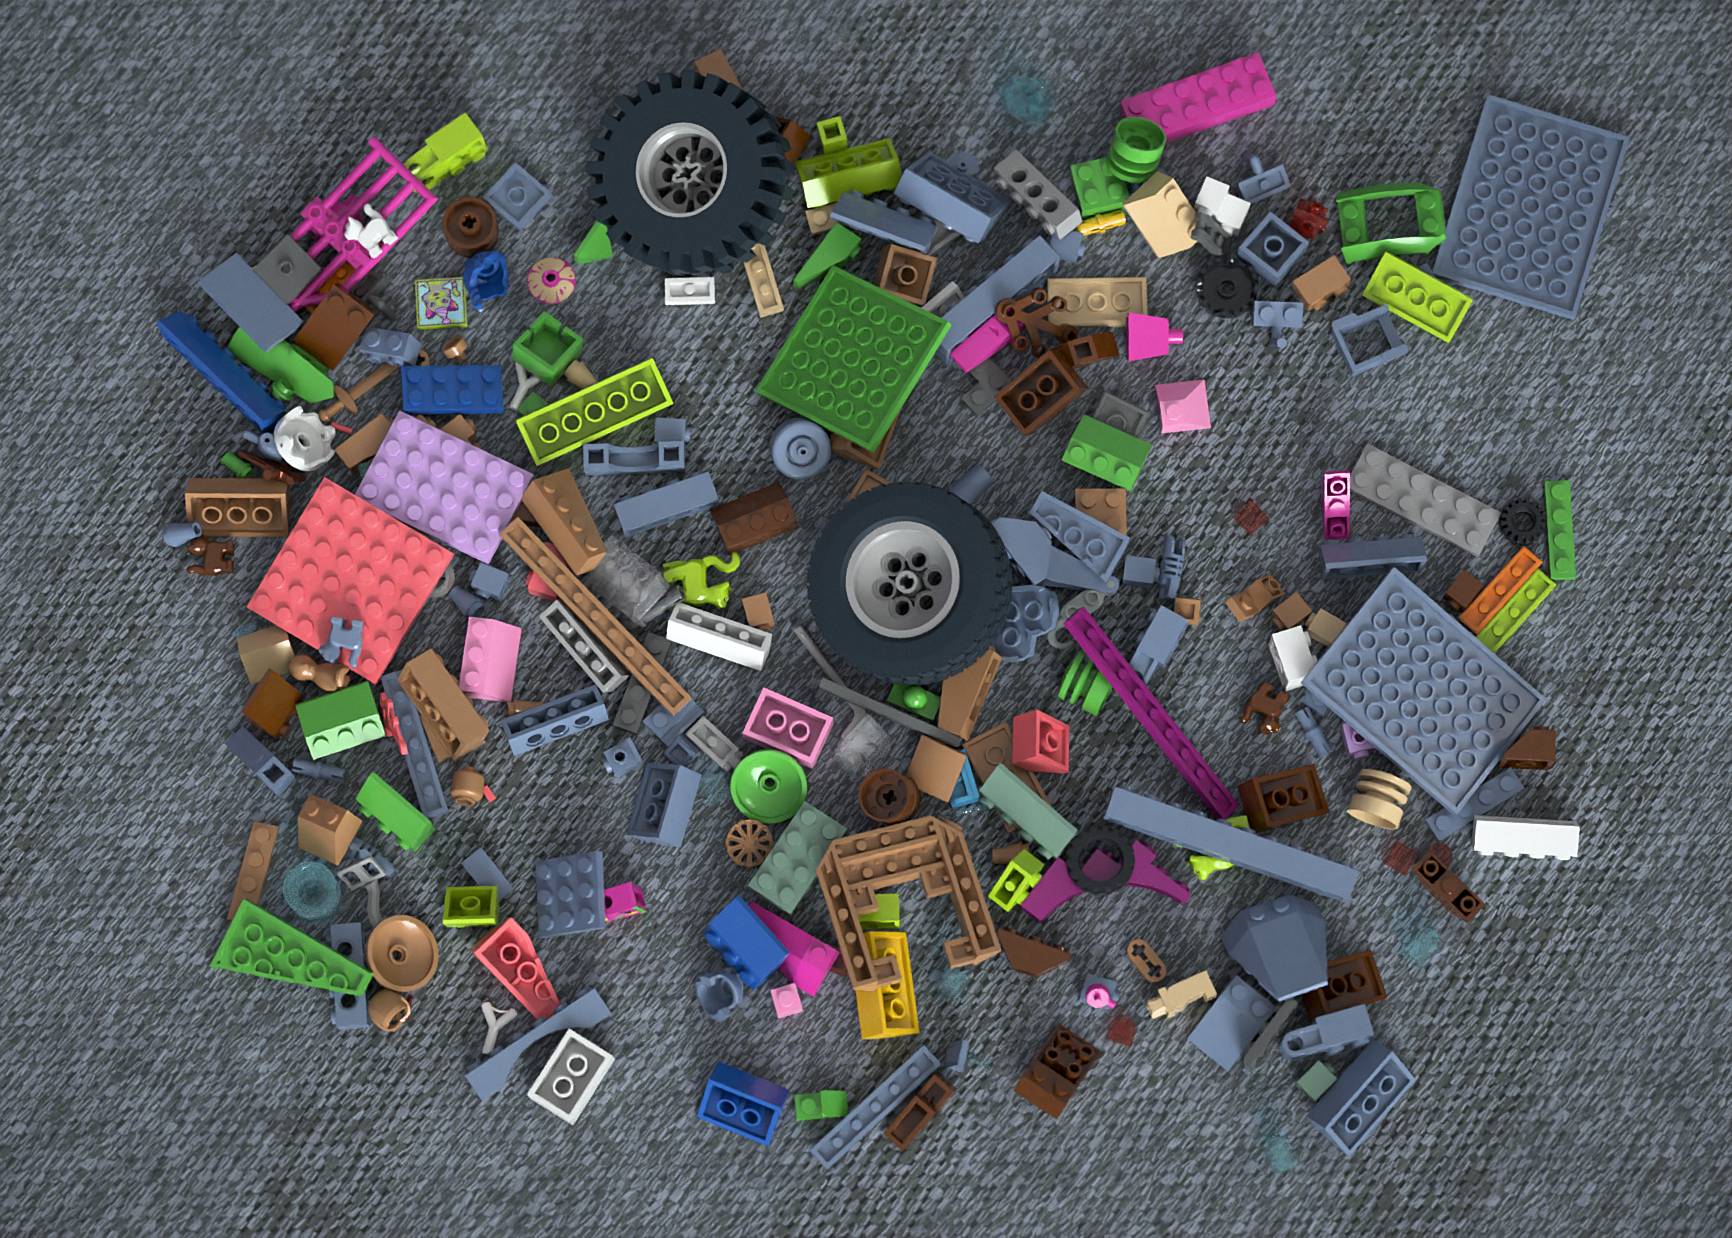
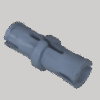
[1294,706,1333,759]
[292,756,345,783]

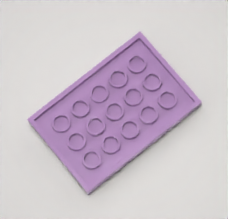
[355,411,534,564]

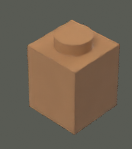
[742,592,775,632]
[1271,592,1312,631]

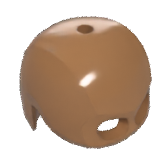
[367,989,410,1031]

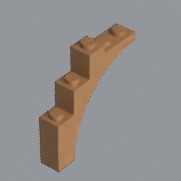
[334,413,482,474]

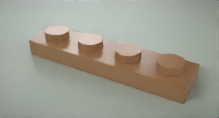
[227,821,280,921]

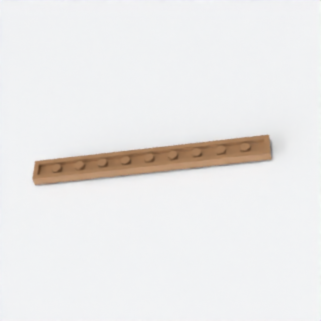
[499,517,692,716]

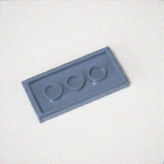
[199,253,304,353]

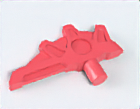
[379,692,408,755]

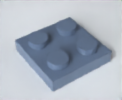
[482,162,552,231]

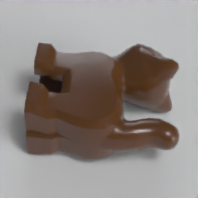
[187,534,234,576]
[1239,681,1289,735]

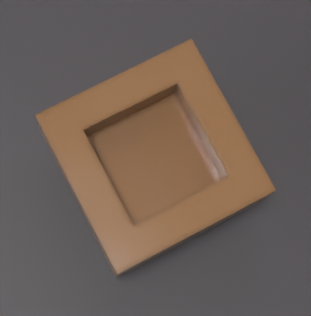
[1174,597,1202,625]

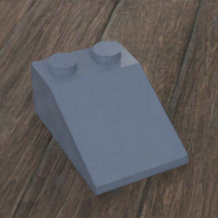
[1187,975,1276,1071]

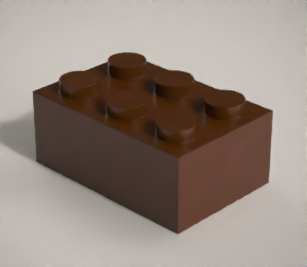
[994,349,1089,436]

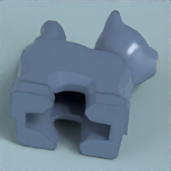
[319,617,364,668]

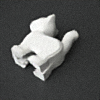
[344,204,398,258]

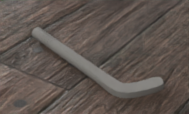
[794,625,866,743]

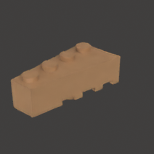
[521,468,607,576]

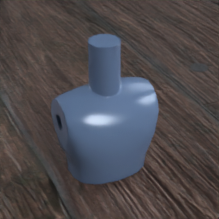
[243,429,284,463]

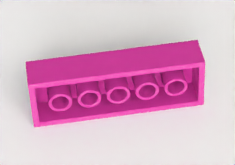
[1119,52,1276,144]

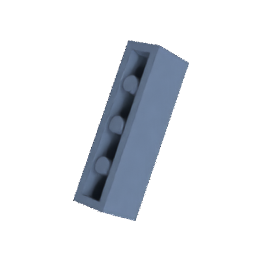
[614,471,720,538]

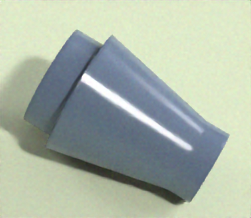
[163,522,202,547]
[449,585,486,619]

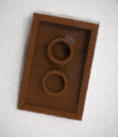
[293,282,377,371]
[241,668,304,741]
[1237,764,1330,834]
[1301,950,1388,1023]

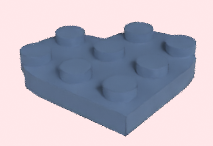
[990,585,1059,663]

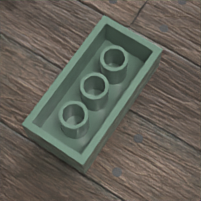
[748,801,847,918]

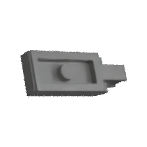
[685,716,743,772]

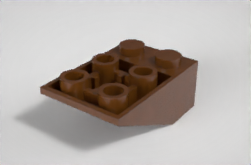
[1014,1024,1102,1120]

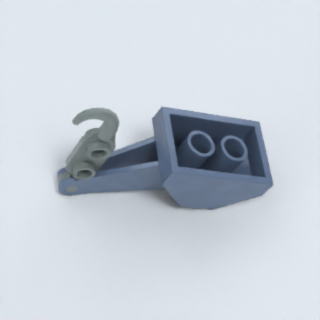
[992,517,1119,649]

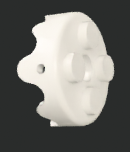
[274,406,336,471]

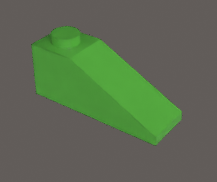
[794,222,862,289]

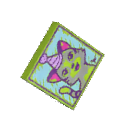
[415,277,468,330]

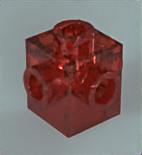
[1289,198,1329,239]

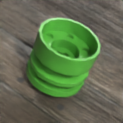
[1106,117,1166,183]
[1058,650,1112,717]

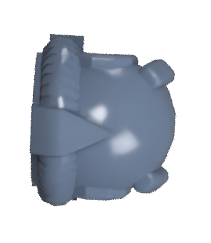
[695,967,744,1022]

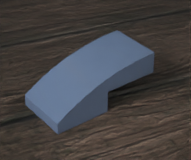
[461,848,514,901]

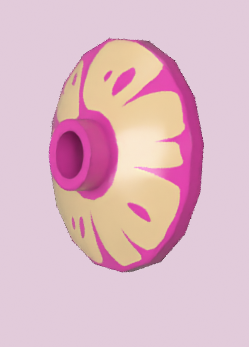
[527,257,576,304]

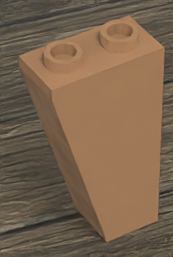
[938,645,1002,741]

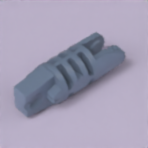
[1158,534,1186,601]
[346,837,397,879]

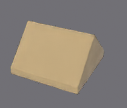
[237,625,295,685]

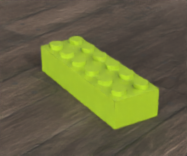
[514,358,674,466]

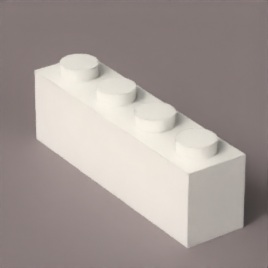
[666,603,772,671]
[1472,815,1580,860]

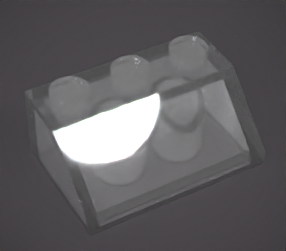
[587,535,670,623]

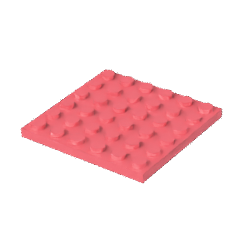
[247,477,454,684]

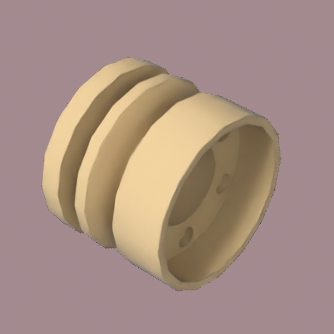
[1347,769,1412,829]

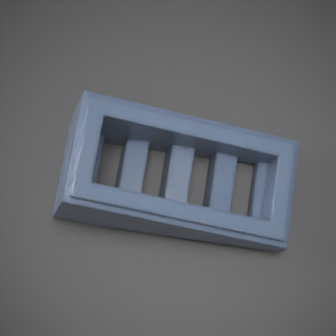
[943,1040,969,1072]

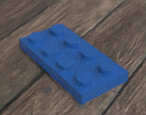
[400,365,504,415]

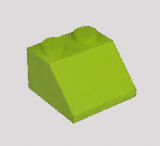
[443,886,500,928]

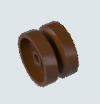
[442,197,500,258]

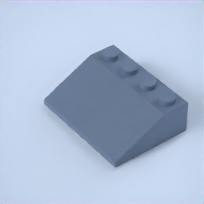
[894,152,1013,243]
[830,190,938,255]

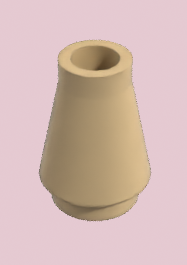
[563,360,598,389]

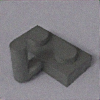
[350,269,397,321]

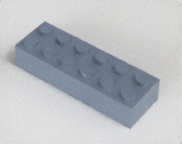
[935,235,1060,365]

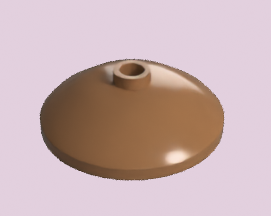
[365,915,439,992]

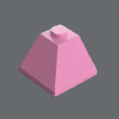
[1155,379,1211,433]

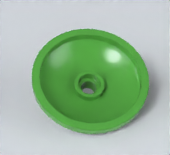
[731,749,807,823]

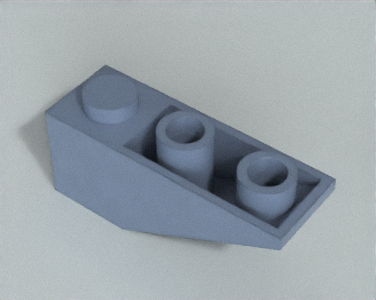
[225,726,296,797]

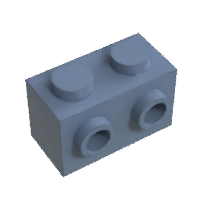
[359,327,422,367]

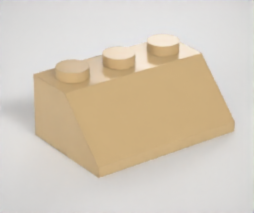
[1122,171,1197,258]

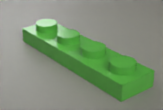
[1544,480,1576,580]

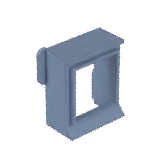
[1331,304,1408,377]

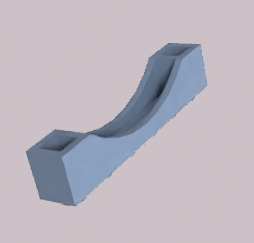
[465,987,612,1101]

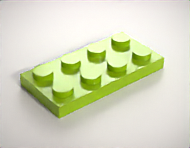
[1362,251,1474,343]

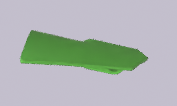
[227,326,334,403]

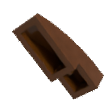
[884,1072,957,1151]

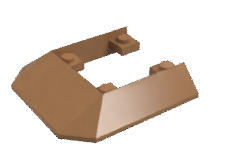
[816,816,1001,992]

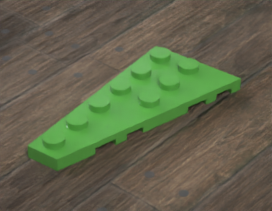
[209,899,374,996]

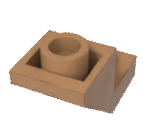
[1225,574,1285,623]

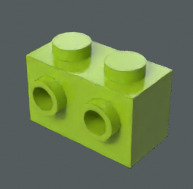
[988,849,1045,912]

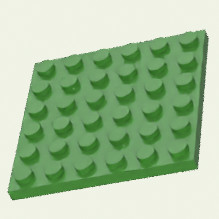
[755,265,952,453]

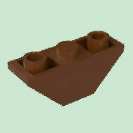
[1052,332,1120,369]
[1412,851,1486,923]
[997,927,1071,978]

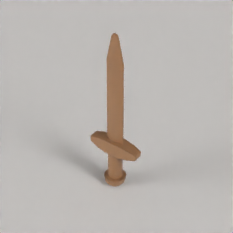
[318,363,399,423]

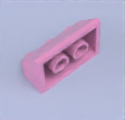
[459,617,522,702]

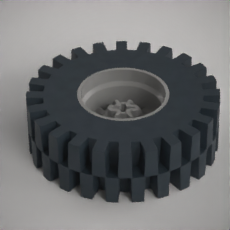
[586,70,795,277]

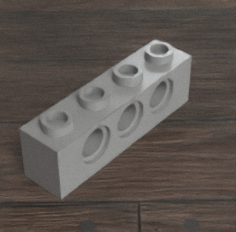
[994,150,1082,240]
[539,599,630,693]

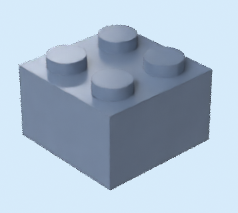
[1237,211,1309,287]

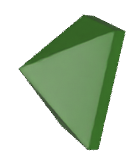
[574,221,613,265]

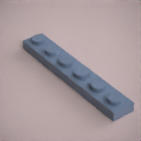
[381,669,449,819]
[809,1045,941,1170]

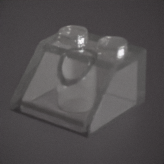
[834,714,891,781]

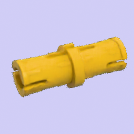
[1075,209,1126,236]

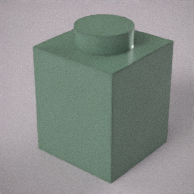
[1295,1060,1337,1103]

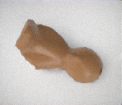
[288,654,351,693]

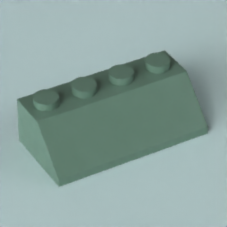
[979,763,1078,861]

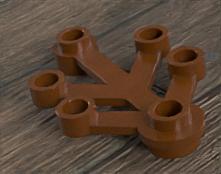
[995,288,1078,358]

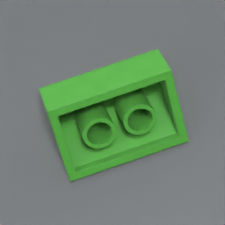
[1062,414,1152,491]
[295,680,386,760]
[356,772,435,852]

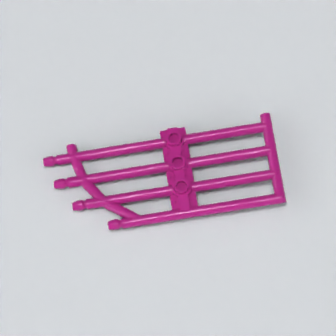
[289,137,438,313]

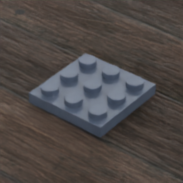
[536,851,606,938]

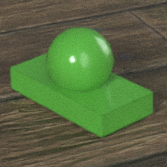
[887,683,941,722]

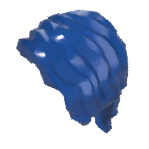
[462,250,509,312]

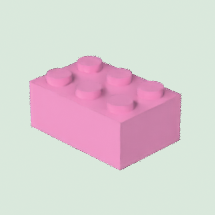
[742,687,834,769]

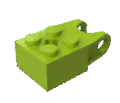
[404,112,488,193]

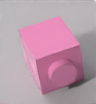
[770,983,803,1018]

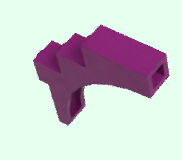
[1020,840,1191,924]

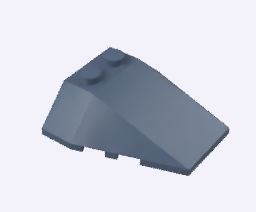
[1220,894,1328,1001]

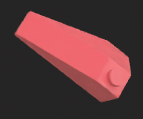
[470,917,560,1020]

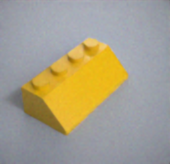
[855,931,920,1039]

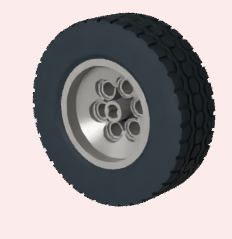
[807,482,1013,685]

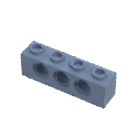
[501,684,609,756]
[326,922,370,1030]

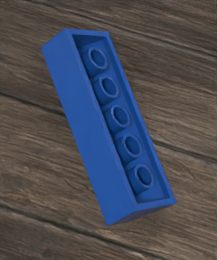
[156,311,287,434]

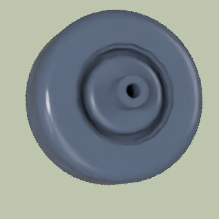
[770,418,831,480]

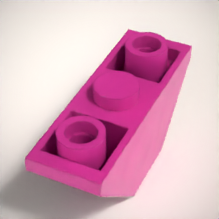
[1321,470,1350,540]

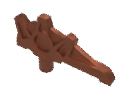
[238,450,306,485]

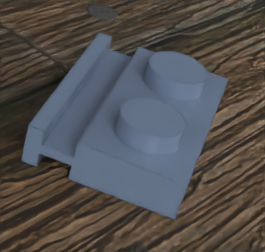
[643,700,705,747]

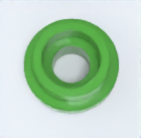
[271,379,295,402]

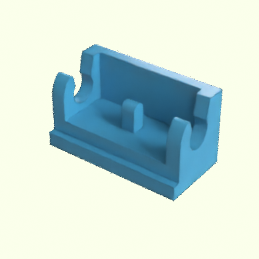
[950,749,979,809]

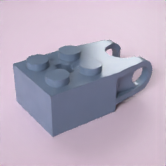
[1129,605,1188,687]
[1279,1004,1374,1062]

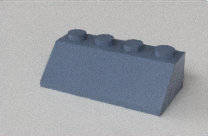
[1318,534,1427,580]
[1306,1039,1416,1157]

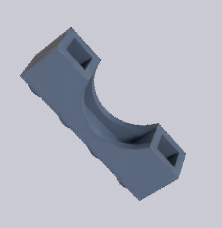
[583,441,686,476]

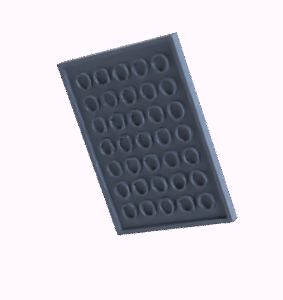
[1432,94,1630,320]
[1300,567,1546,815]

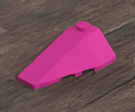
[749,901,840,997]

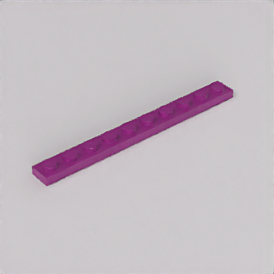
[1063,606,1239,820]

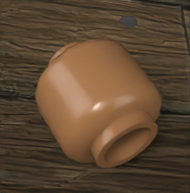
[450,766,485,806]

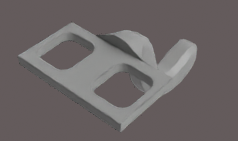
[336,855,387,928]

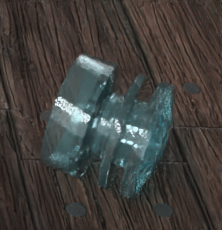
[283,861,343,924]

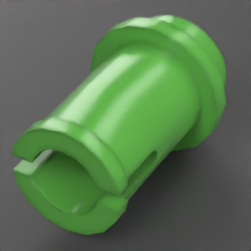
[221,451,254,478]

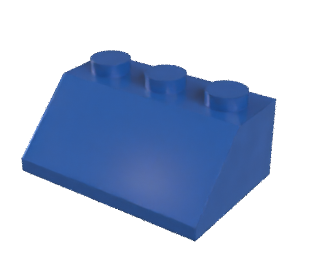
[702,896,790,991]
[697,1061,790,1146]

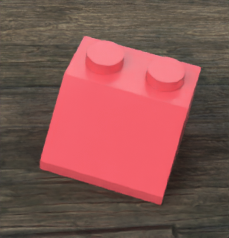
[1012,709,1069,774]

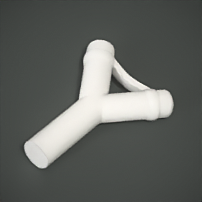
[509,362,542,411]
[482,1002,517,1055]

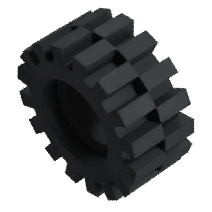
[1499,498,1546,546]

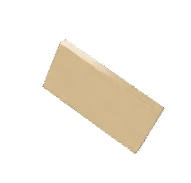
[1047,277,1147,328]

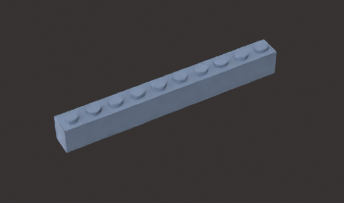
[1103,785,1359,903]

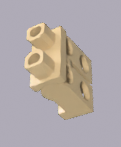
[1146,971,1217,1020]

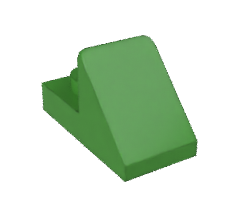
[795,1090,848,1121]

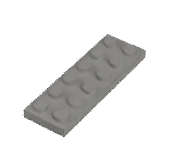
[1350,443,1501,557]

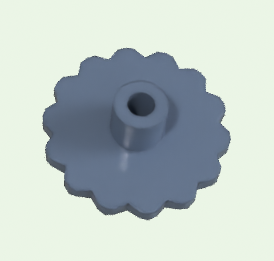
[948,151,980,175]

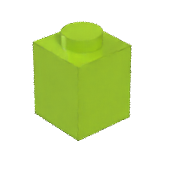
[817,116,847,155]

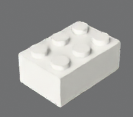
[527,1029,615,1125]

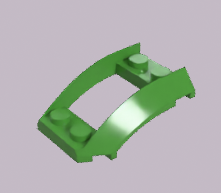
[1335,182,1447,264]

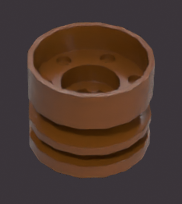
[858,768,921,825]

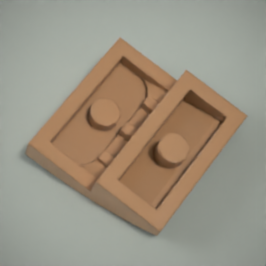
[906,734,968,802]

